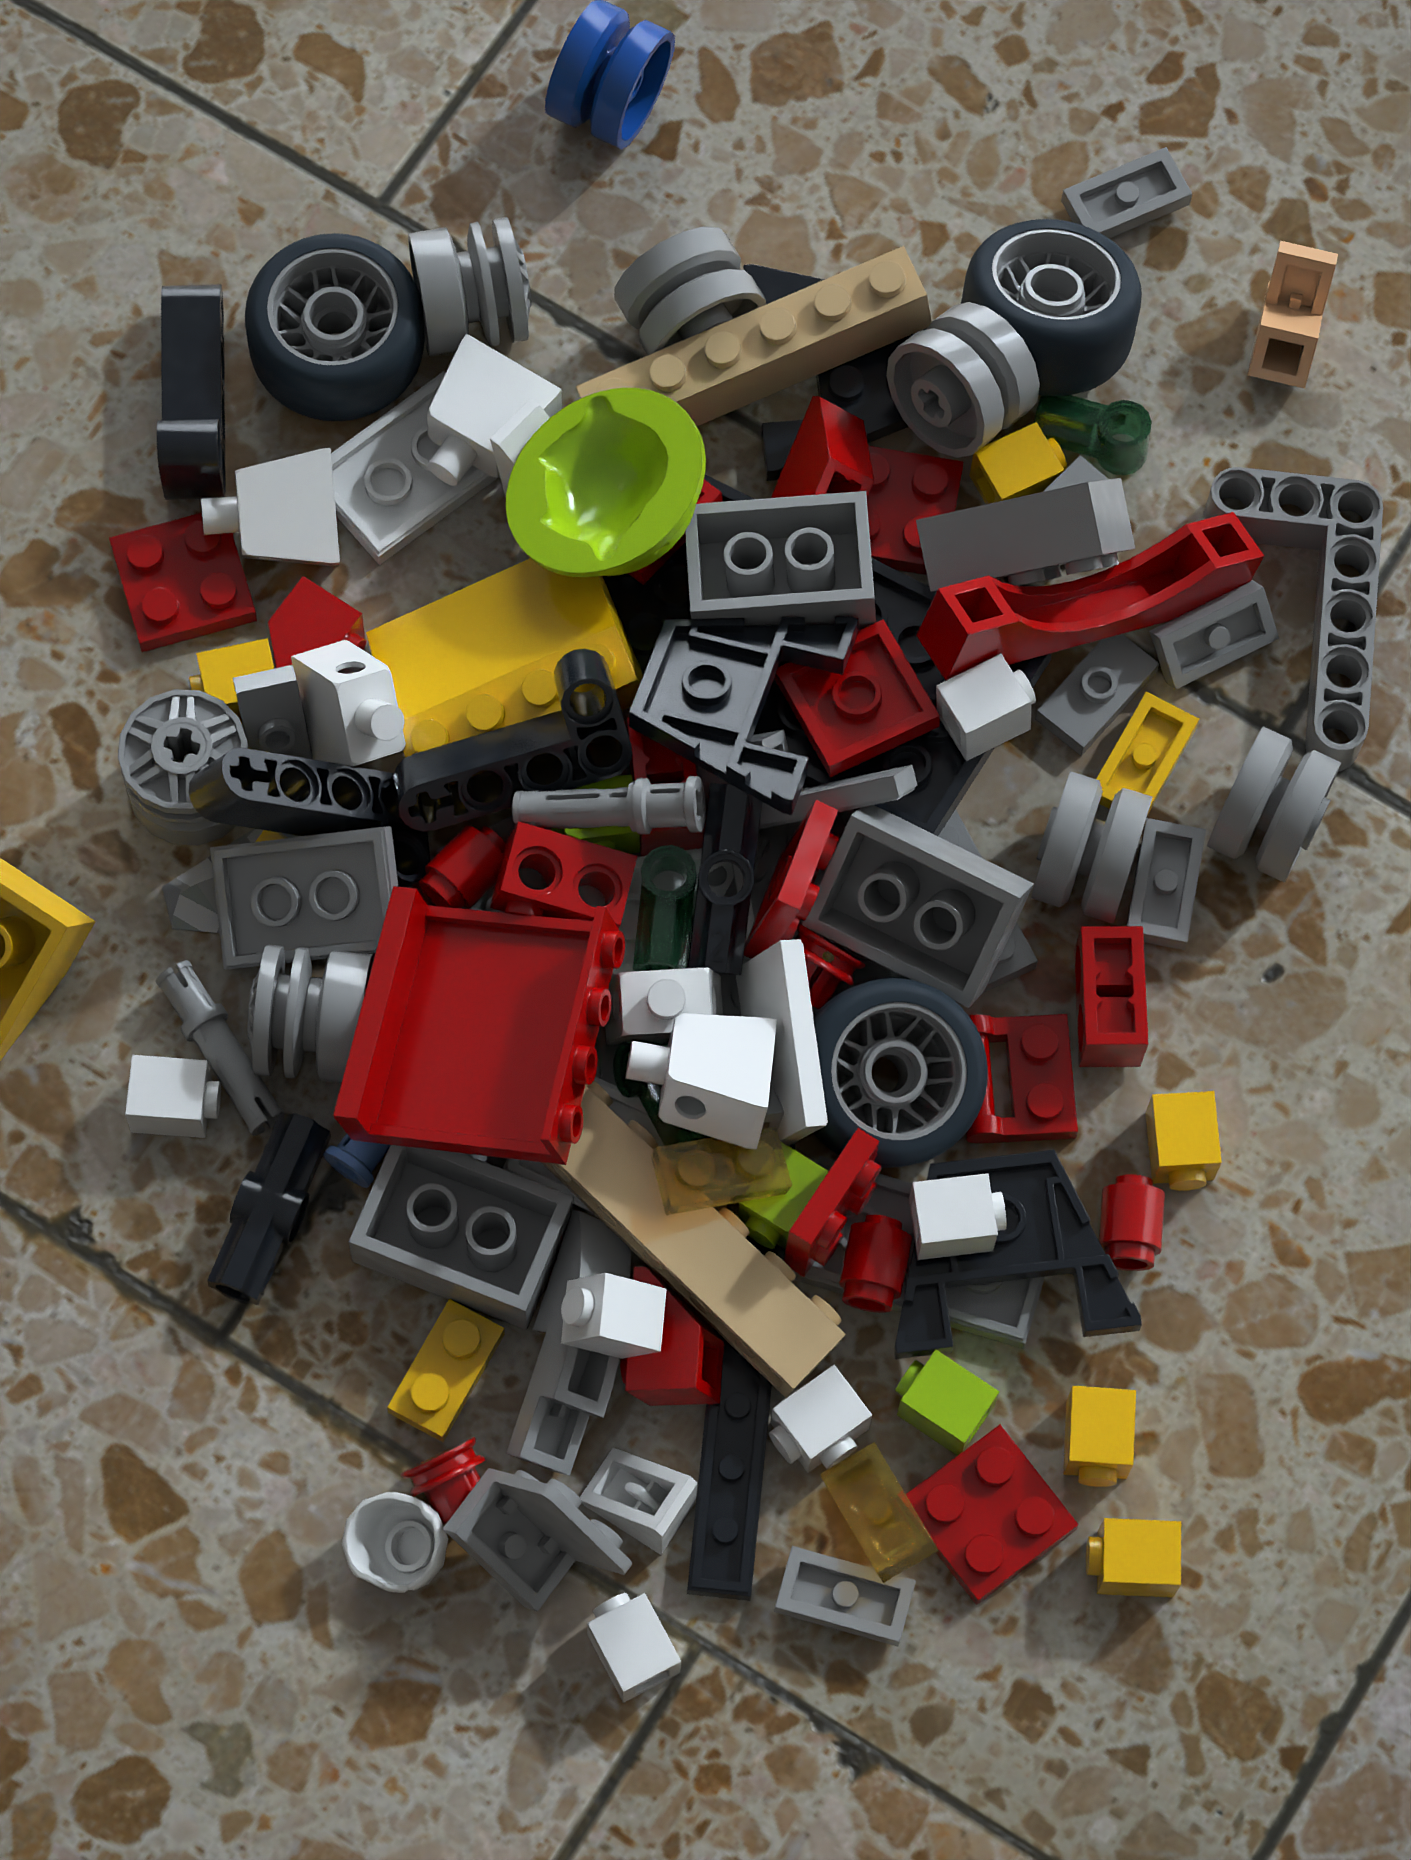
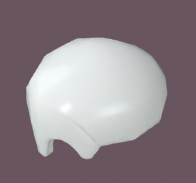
[341,1492,448,1593]

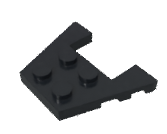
[743,264,927,481]
[629,616,859,815]
[894,1150,1142,1359]

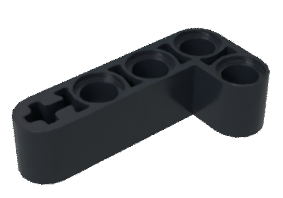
[157,284,226,500]
[393,649,632,832]
[188,748,430,888]

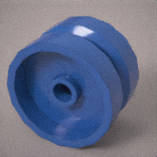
[545,0,675,150]

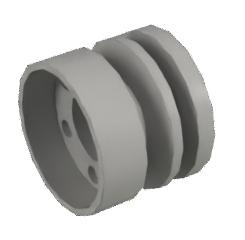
[408,217,532,357]
[118,689,248,845]
[247,944,374,1083]

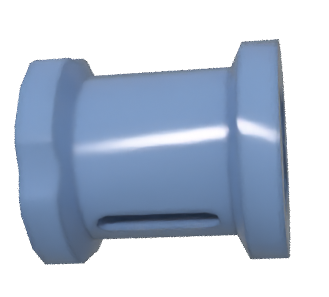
[323,1134,390,1188]

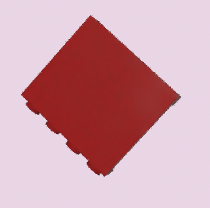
[333,886,625,1165]

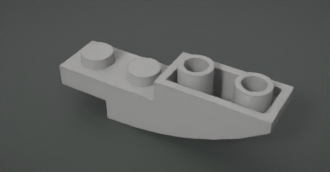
[506,1210,631,1476]

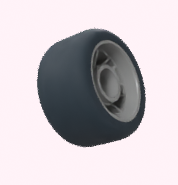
[961,219,1142,396]
[245,233,425,421]
[813,978,988,1168]

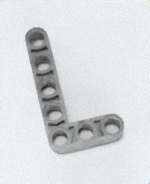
[1203,467,1383,771]

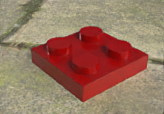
[867,445,964,575]
[109,512,257,652]
[775,619,940,777]
[744,800,839,959]
[784,1128,882,1277]
[898,1424,1079,1605]

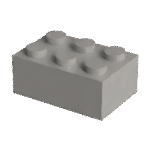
[916,478,1136,592]
[685,491,876,630]
[802,805,1034,1008]
[348,1145,574,1330]

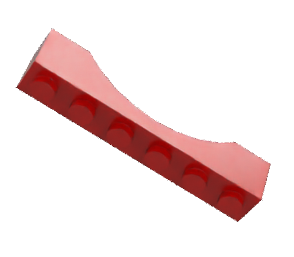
[916,512,1264,680]

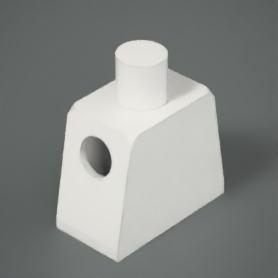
[427,334,562,486]
[201,448,340,566]
[291,640,406,766]
[605,968,723,1045]
[625,1013,777,1150]

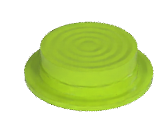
[506,388,706,577]

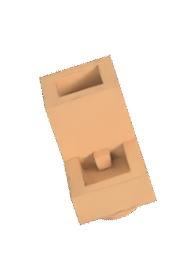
[1248,241,1338,389]

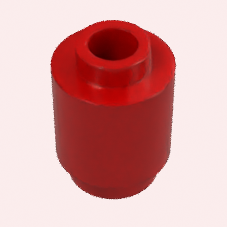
[419,825,506,909]
[1099,1174,1165,1271]
[839,1214,913,1313]

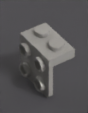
[443,1468,632,1612]

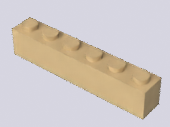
[576,246,932,426]
[541,1081,846,1398]

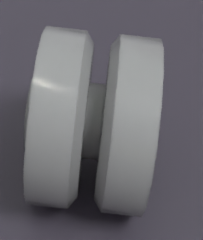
[614,226,766,355]
[886,302,1040,458]
[1207,727,1341,883]
[1031,771,1153,924]

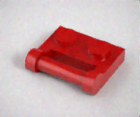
[966,1014,1078,1144]

